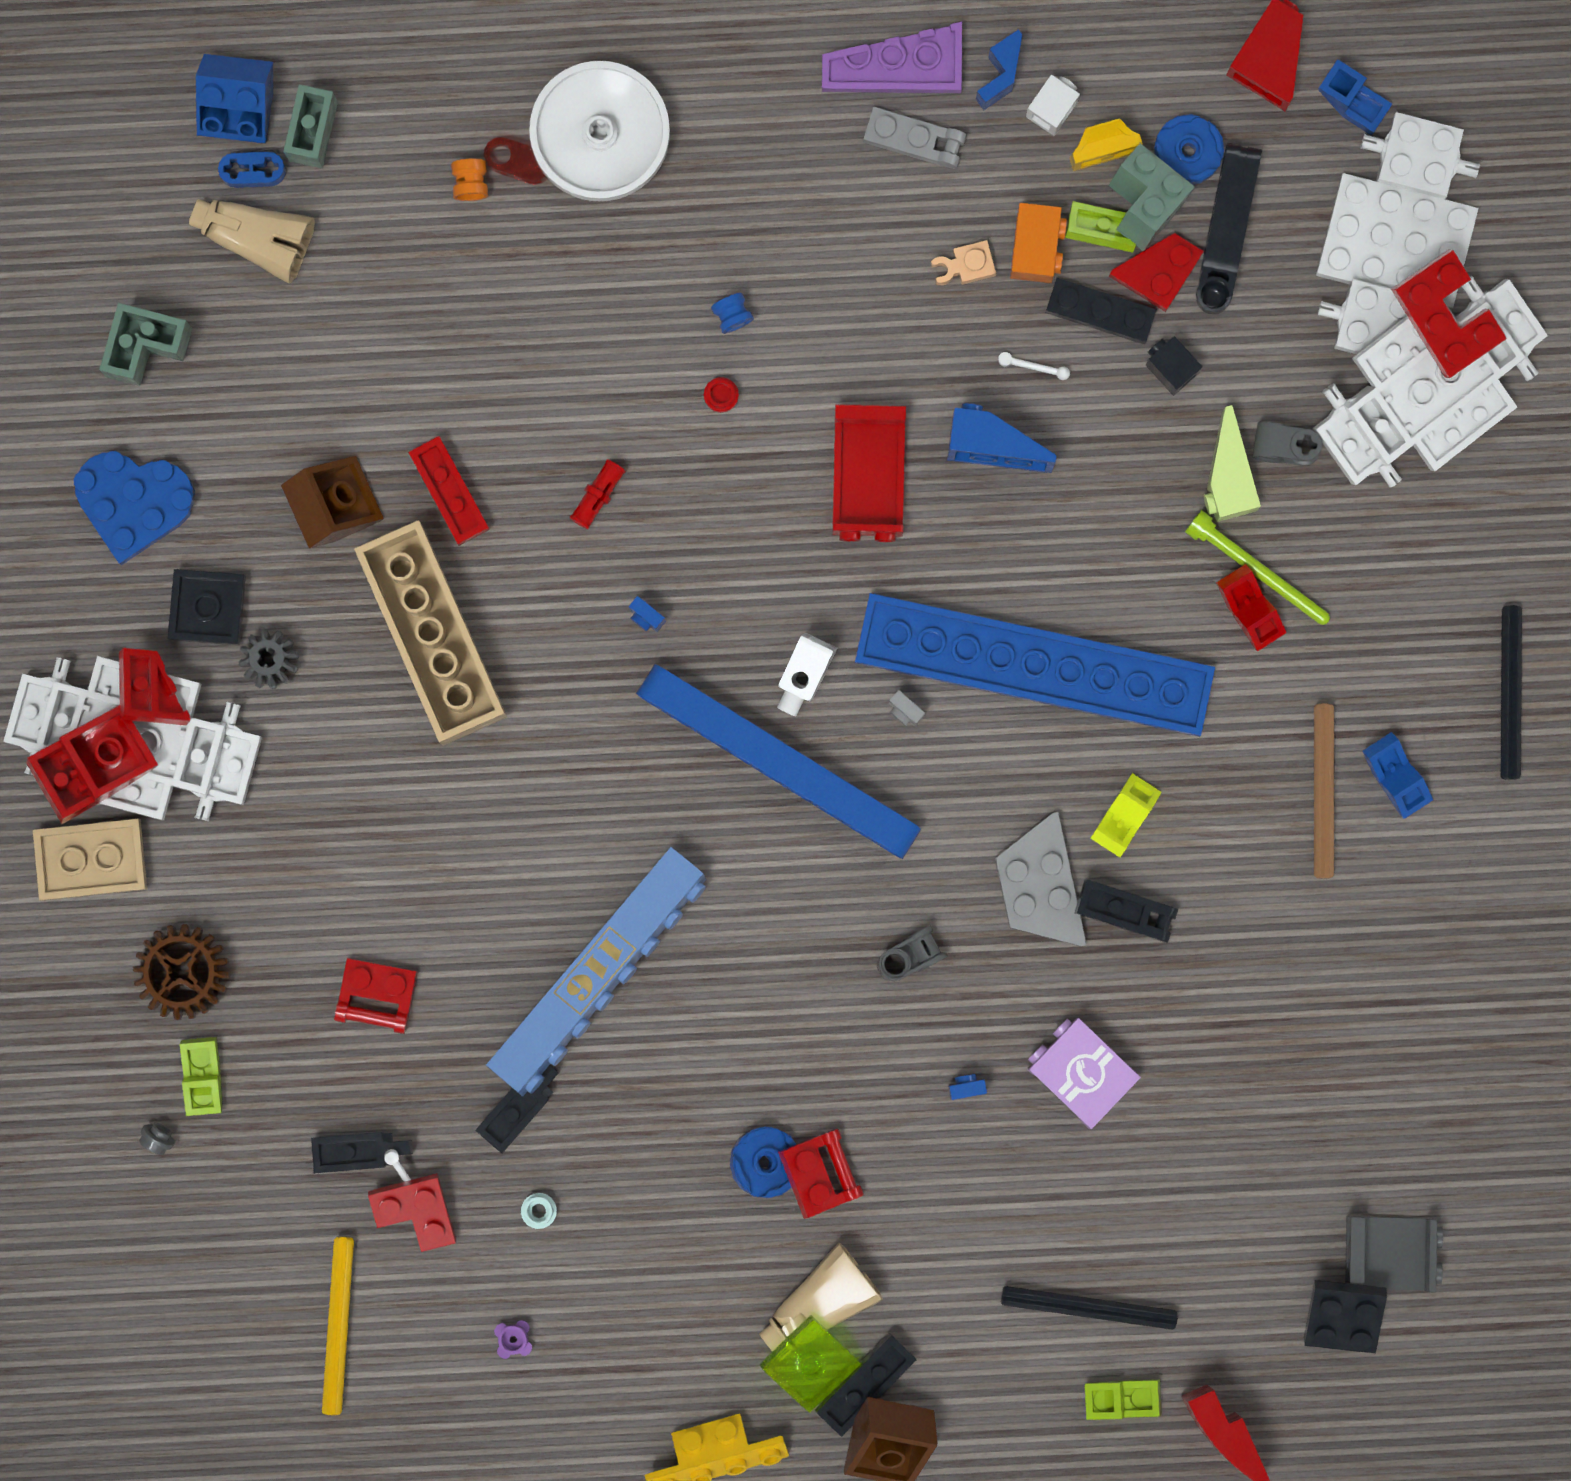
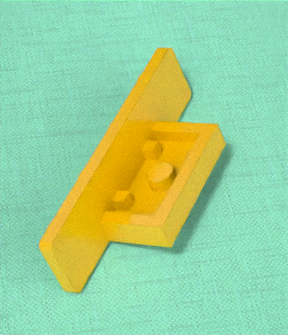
[644,1414,789,1481]

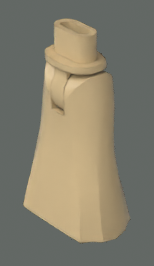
[189,199,315,283]
[759,1243,883,1356]

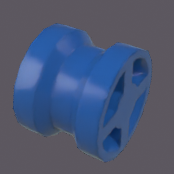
[711,293,754,334]

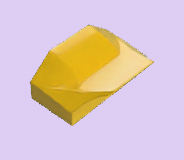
[1069,118,1143,171]

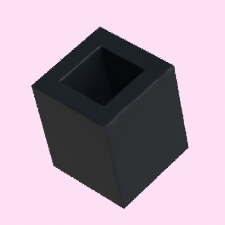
[1146,336,1203,396]

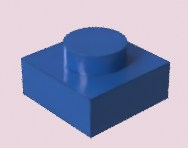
[629,596,666,632]
[948,1074,987,1100]

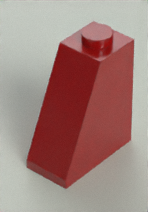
[1226,0,1304,111]

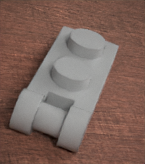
[863,107,967,169]

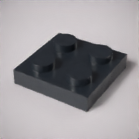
[167,569,246,646]
[1304,1280,1387,1354]

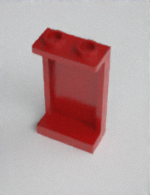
[832,405,906,542]

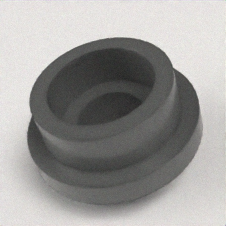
[139,1123,175,1155]

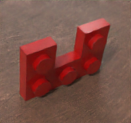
[1391,249,1507,378]

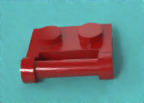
[334,958,418,1034]
[778,1128,864,1219]

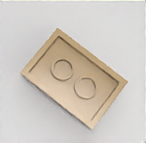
[33,819,147,901]

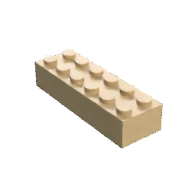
[354,520,507,746]

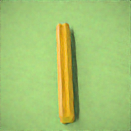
[322,1236,354,1415]

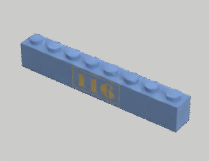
[486,847,706,1097]

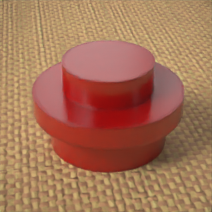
[704,377,739,413]

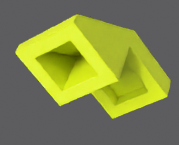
[1090,773,1162,857]

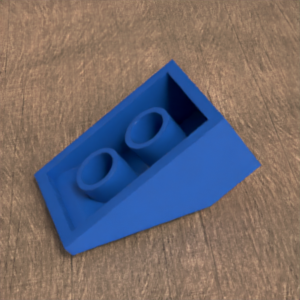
[947,403,1056,473]

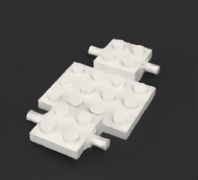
[1316,112,1480,354]
[1312,276,1548,488]
[3,656,262,822]

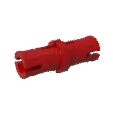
[569,459,626,530]

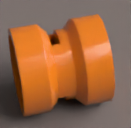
[451,159,488,201]

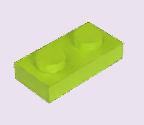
[1065,201,1136,253]

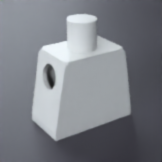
[777,633,837,716]

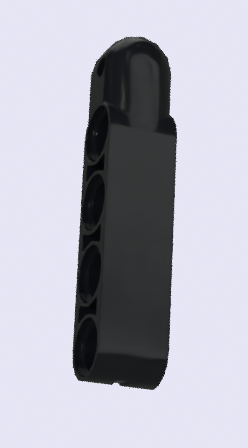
[1196,143,1262,314]

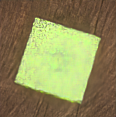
[760,1315,861,1413]

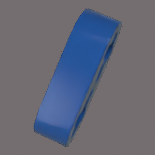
[218,152,286,188]

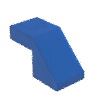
[976,29,1022,111]
[1318,59,1392,136]
[1362,732,1433,819]

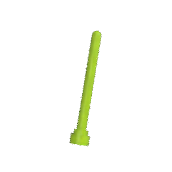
[1185,510,1330,625]

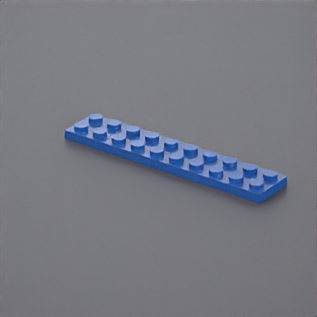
[855,593,1215,737]

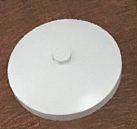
[529,61,670,201]

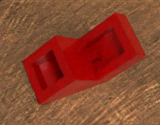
[1216,564,1287,652]

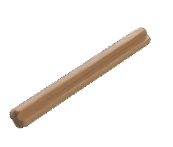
[1314,703,1334,879]

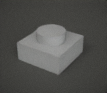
[889,690,925,727]

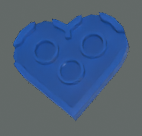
[74,451,195,565]

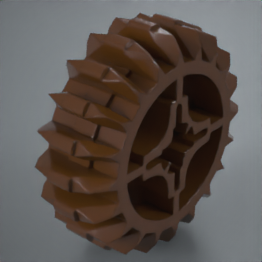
[133,924,230,1020]

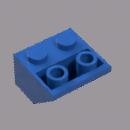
[196,54,273,144]

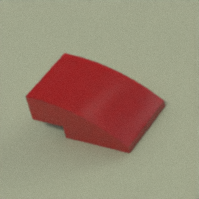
[26,705,158,824]
[1181,1385,1270,1481]

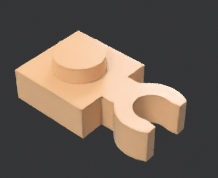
[931,240,996,285]

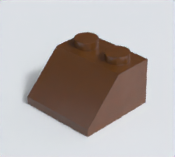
[281,456,384,549]
[844,1397,938,1481]

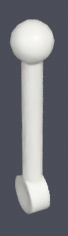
[998,352,1070,380]
[384,1149,411,1182]

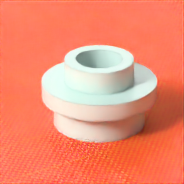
[521,1193,557,1229]

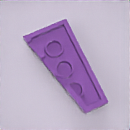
[822,22,962,93]

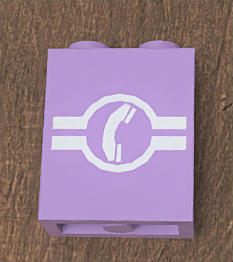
[1027,1018,1141,1129]

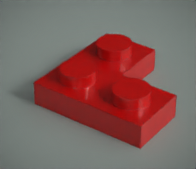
[368,1173,456,1252]

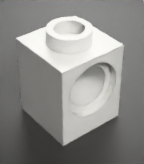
[1026,75,1080,136]

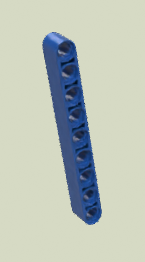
[636,664,921,859]

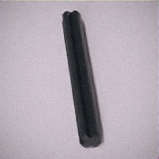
[1500,605,1522,780]
[1001,1286,1178,1330]

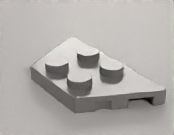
[995,812,1086,947]

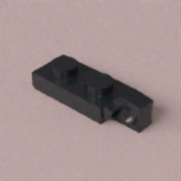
[475,1064,559,1154]
[311,1132,413,1174]

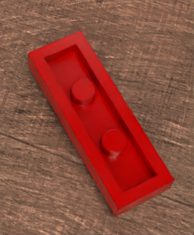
[408,436,490,546]

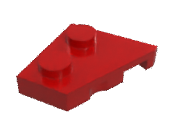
[1109,233,1204,312]
[119,648,190,725]

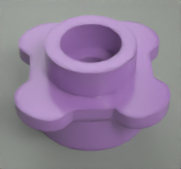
[494,1320,532,1359]

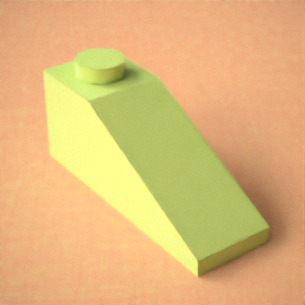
[1204,405,1261,522]

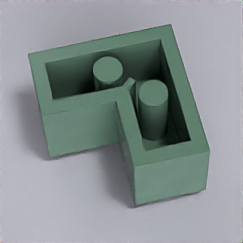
[1108,143,1195,251]
[99,303,192,386]

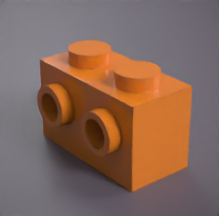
[1010,203,1067,283]

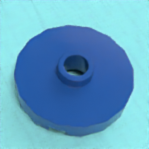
[1153,114,1224,185]
[730,1126,796,1198]

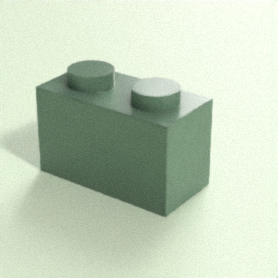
[283,84,338,169]

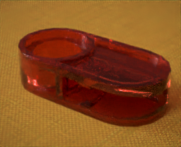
[484,137,548,185]

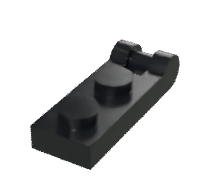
[1074,879,1178,943]

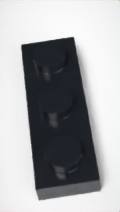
[1045,278,1157,345]
[815,1333,917,1437]

